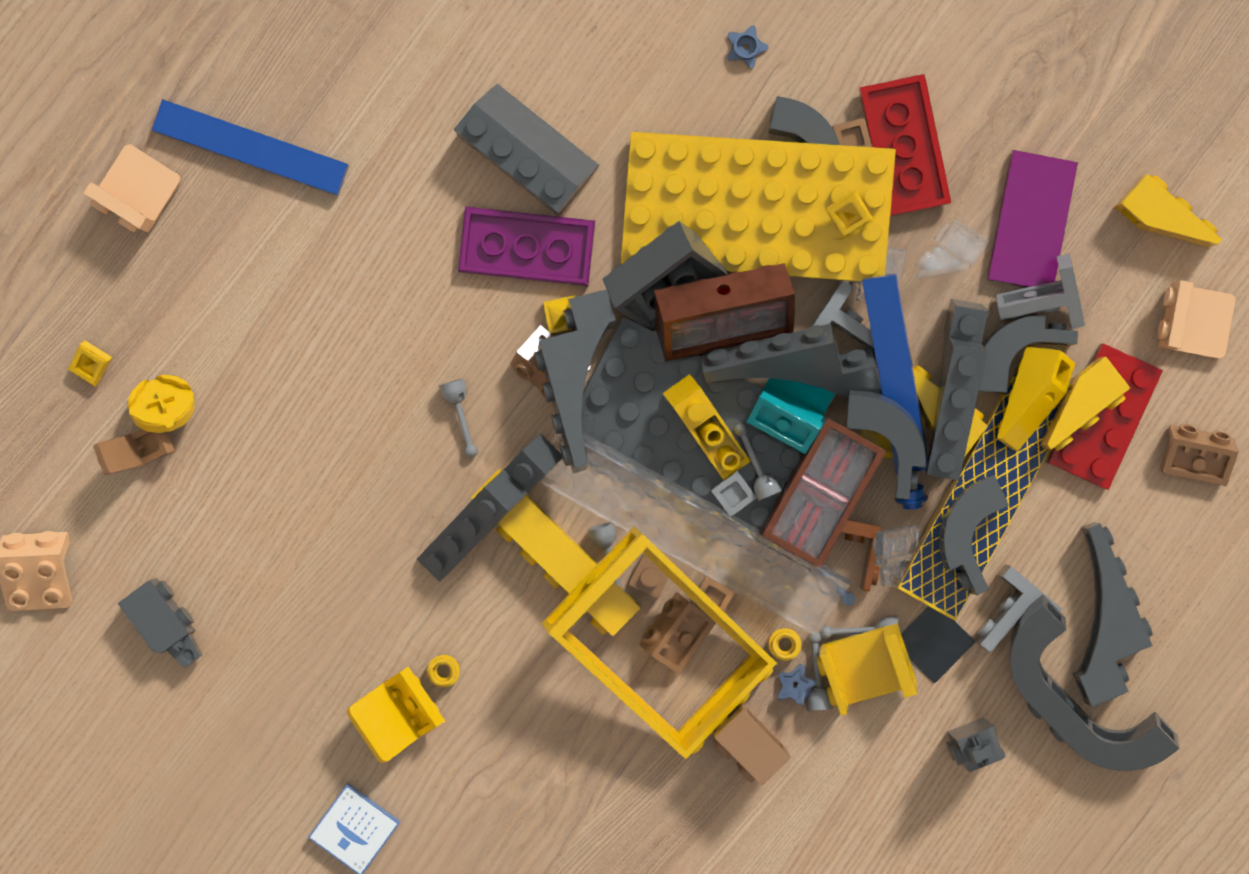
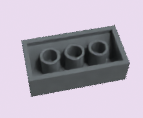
[454,84,599,217]

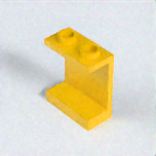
[817,623,918,716]

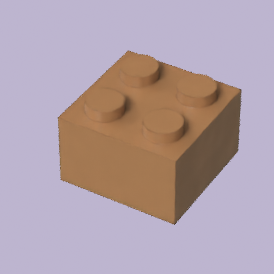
[713,704,791,786]

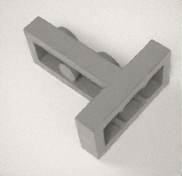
[996,253,1085,329]
[811,280,875,352]
[975,564,1062,653]

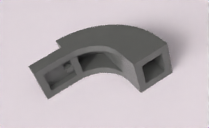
[768,96,840,145]
[979,315,1078,393]
[847,390,926,499]
[939,475,1009,595]

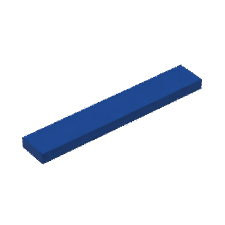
[152,99,349,196]
[862,273,928,474]

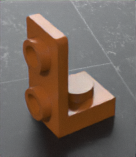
[841,520,886,592]

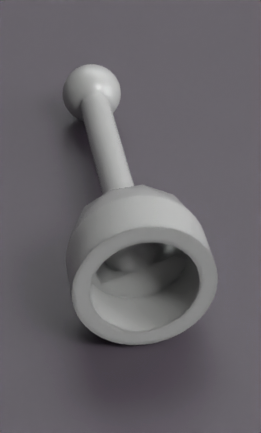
[439,378,478,458]
[734,423,783,502]
[588,522,626,592]
[819,616,899,639]
[806,631,833,711]

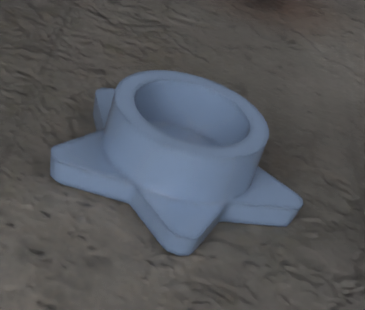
[727,26,769,68]
[778,664,817,706]

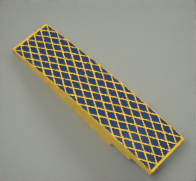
[896,364,1063,621]

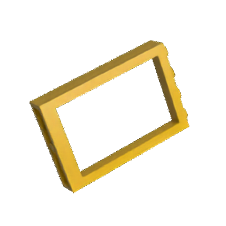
[541,526,777,759]

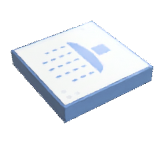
[308,783,401,874]

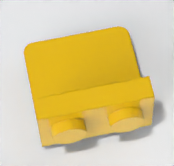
[346,666,445,763]

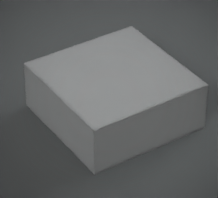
[711,471,757,517]

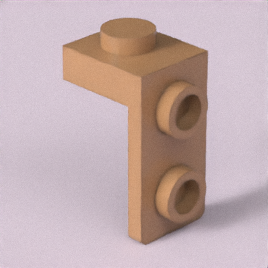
[93,429,175,476]

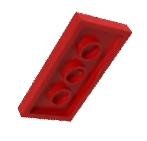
[859,74,952,217]
[1046,343,1163,490]

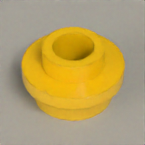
[768,628,802,661]
[427,654,460,688]

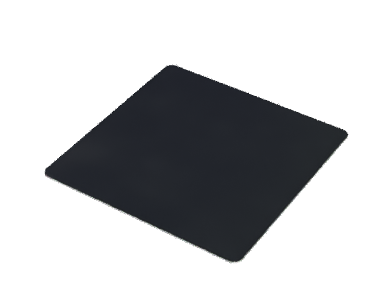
[901,606,975,683]

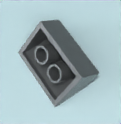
[602,221,728,331]

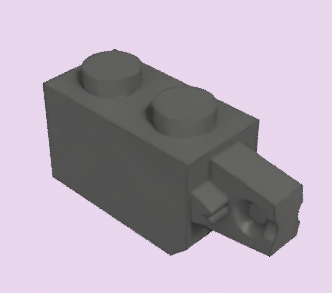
[117,578,202,668]
[946,718,1006,772]

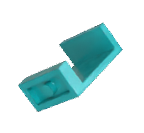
[746,378,836,454]

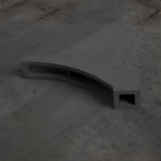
[533,289,616,474]
[925,299,989,480]
[702,324,882,399]
[417,433,562,582]
[1072,522,1153,707]

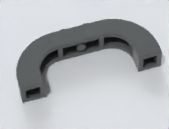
[1010,595,1180,771]

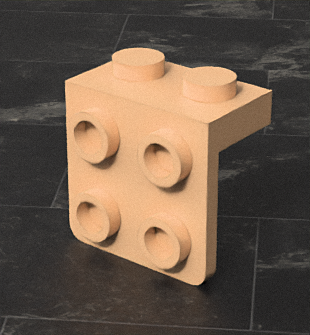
[84,144,181,233]
[1158,280,1236,359]
[0,531,72,611]

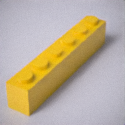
[471,469,641,636]

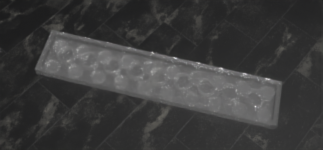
[539,431,851,637]

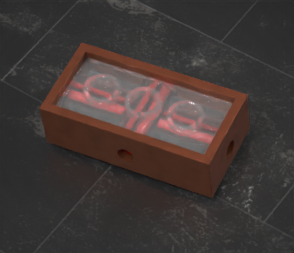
[654,263,795,361]
[759,418,886,568]

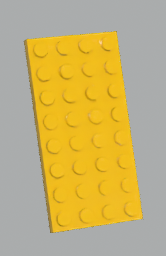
[621,132,896,282]

